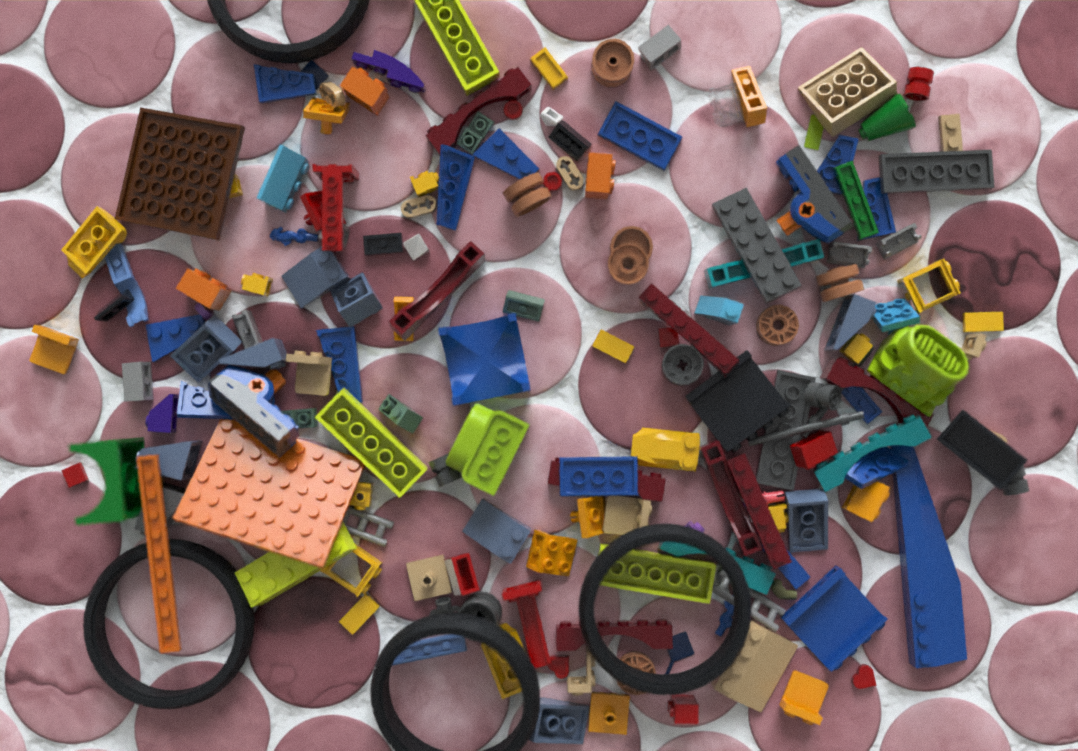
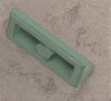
[503,290,545,322]

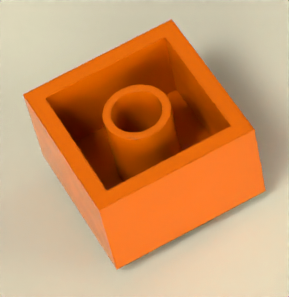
[340,66,390,116]
[585,152,616,199]
[176,268,231,311]

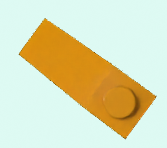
[731,66,767,127]

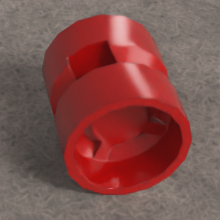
[904,67,934,101]

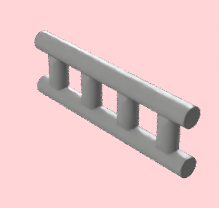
[343,505,394,547]
[712,569,785,632]

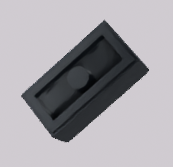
[548,120,592,161]
[94,289,135,322]

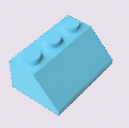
[257,144,309,213]

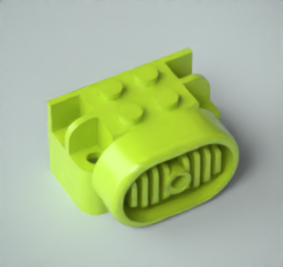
[867,325,969,417]
[446,403,530,496]

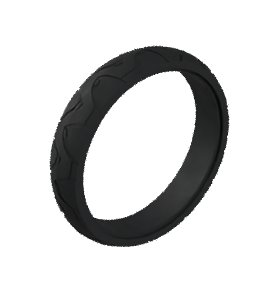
[207,0,370,63]
[578,524,751,695]
[83,539,255,709]
[370,613,540,751]

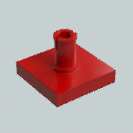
[300,191,346,232]

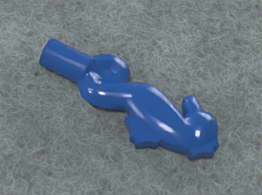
[270,227,319,246]
[715,595,734,637]

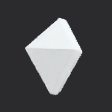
[540,107,563,126]

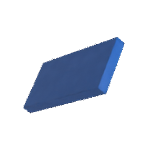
[597,101,682,171]
[559,456,638,497]

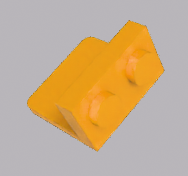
[779,670,829,725]

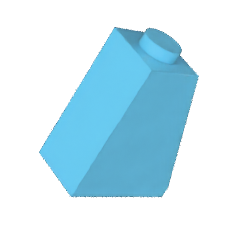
[694,295,744,326]

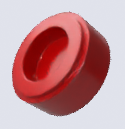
[504,100,523,120]
[543,172,562,192]

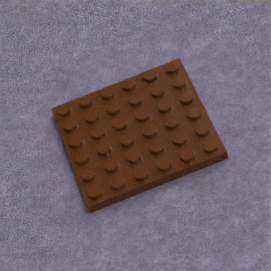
[115,107,245,241]

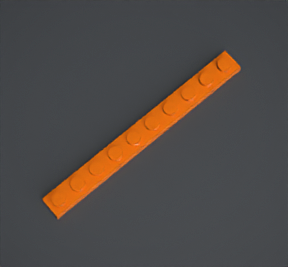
[136,454,182,653]

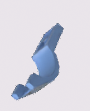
[104,243,149,327]

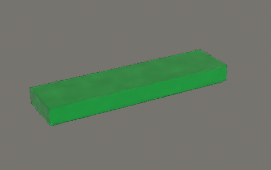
[833,160,879,240]

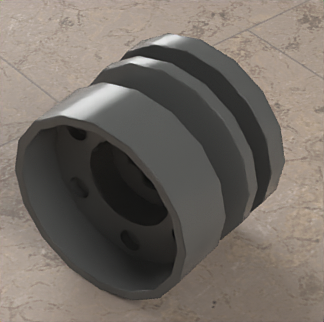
[662,344,703,386]
[458,592,502,641]

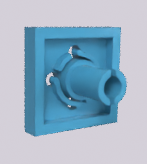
[872,298,920,335]

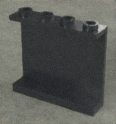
[685,350,791,453]

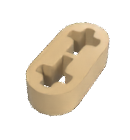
[319,82,345,108]
[556,156,584,191]
[401,195,437,218]

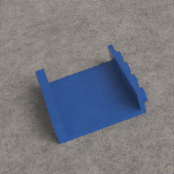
[780,565,888,672]

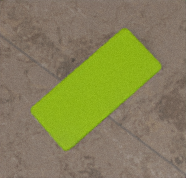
[804,114,824,150]

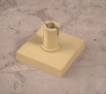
[406,554,452,601]

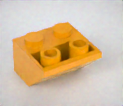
[841,481,890,522]

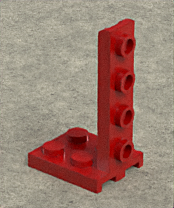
[313,164,359,251]
[502,579,551,669]

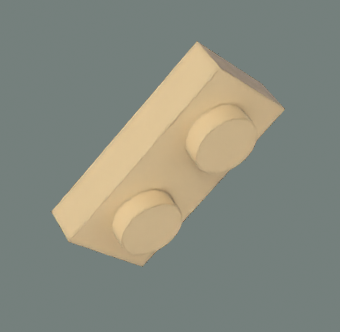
[938,114,963,152]

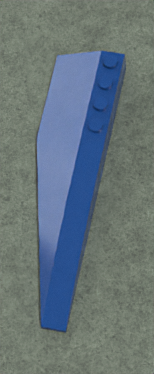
[890,445,967,668]

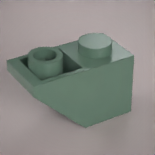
[378,394,423,434]

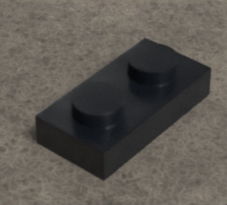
[363,233,404,256]

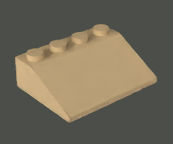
[798,47,897,137]
[710,619,798,712]

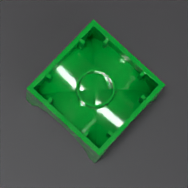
[69,437,145,525]

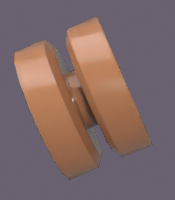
[591,39,634,87]
[502,173,552,217]
[609,226,653,269]
[815,264,865,302]

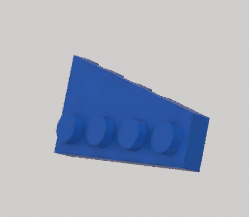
[436,145,475,231]
[316,326,363,403]

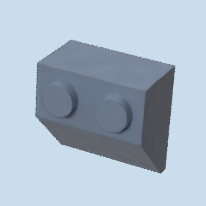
[330,272,383,327]

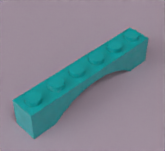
[704,239,824,289]
[813,414,932,492]
[658,542,776,595]

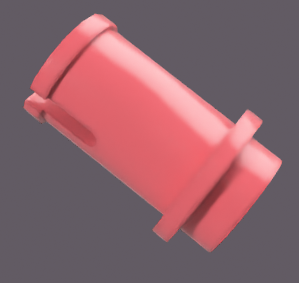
[762,490,785,506]

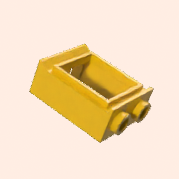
[897,259,961,314]
[320,544,382,597]

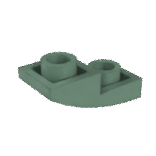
[456,111,495,154]
[281,408,318,429]

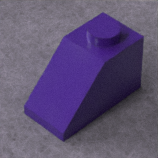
[145,394,179,433]

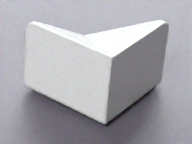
[403,234,430,261]

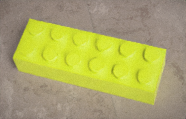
[413,0,500,96]
[315,388,428,498]
[235,522,357,607]
[598,543,716,604]

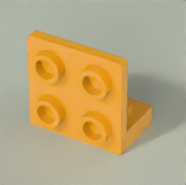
[29,325,79,374]
[526,529,577,576]

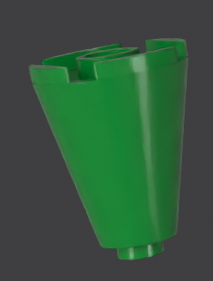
[858,94,916,141]

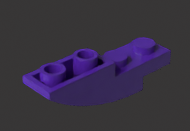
[352,50,426,93]

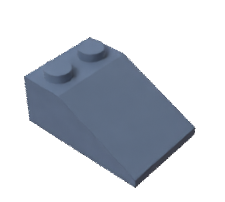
[282,247,350,308]
[824,294,876,352]
[170,314,242,383]
[219,338,287,370]
[785,488,828,552]
[462,499,531,564]
[529,697,590,744]

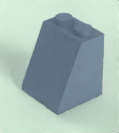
[135,440,203,480]

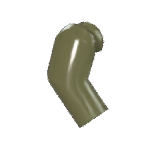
[771,579,797,600]

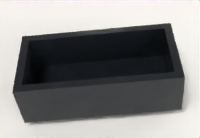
[937,409,1028,490]

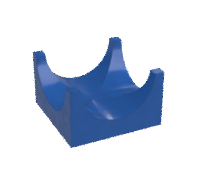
[438,313,531,406]

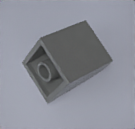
[135,482,186,536]

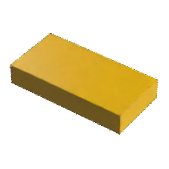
[530,47,568,90]
[963,312,1004,332]
[592,329,635,364]
[339,593,380,635]

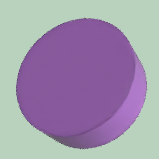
[195,302,213,320]

